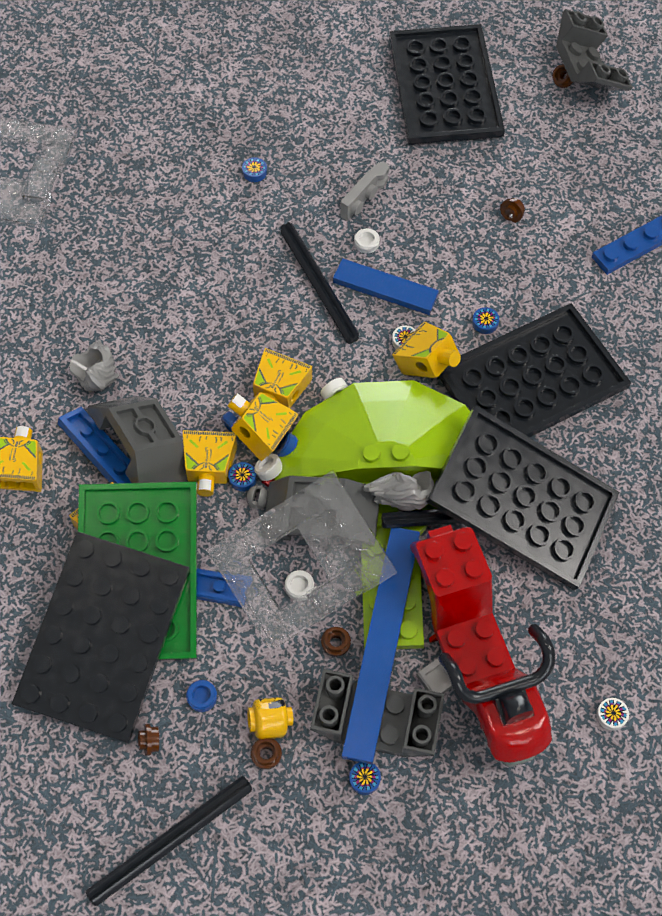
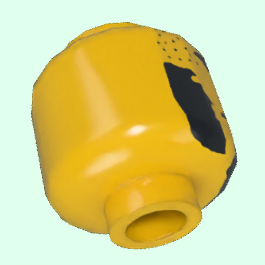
[247,697,293,739]

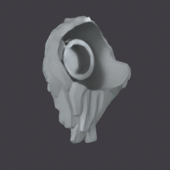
[69,340,119,393]
[363,471,434,512]

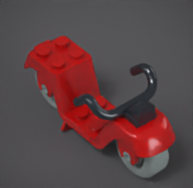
[410,525,556,767]

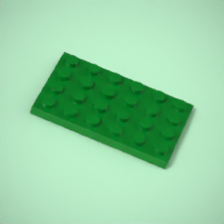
[78,482,197,660]

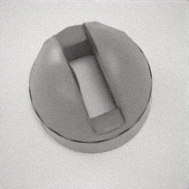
[246,485,268,509]

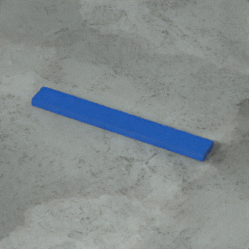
[342,528,420,765]

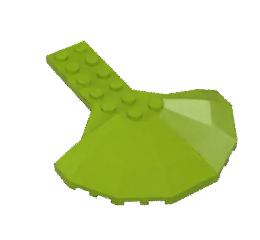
[275,380,470,649]

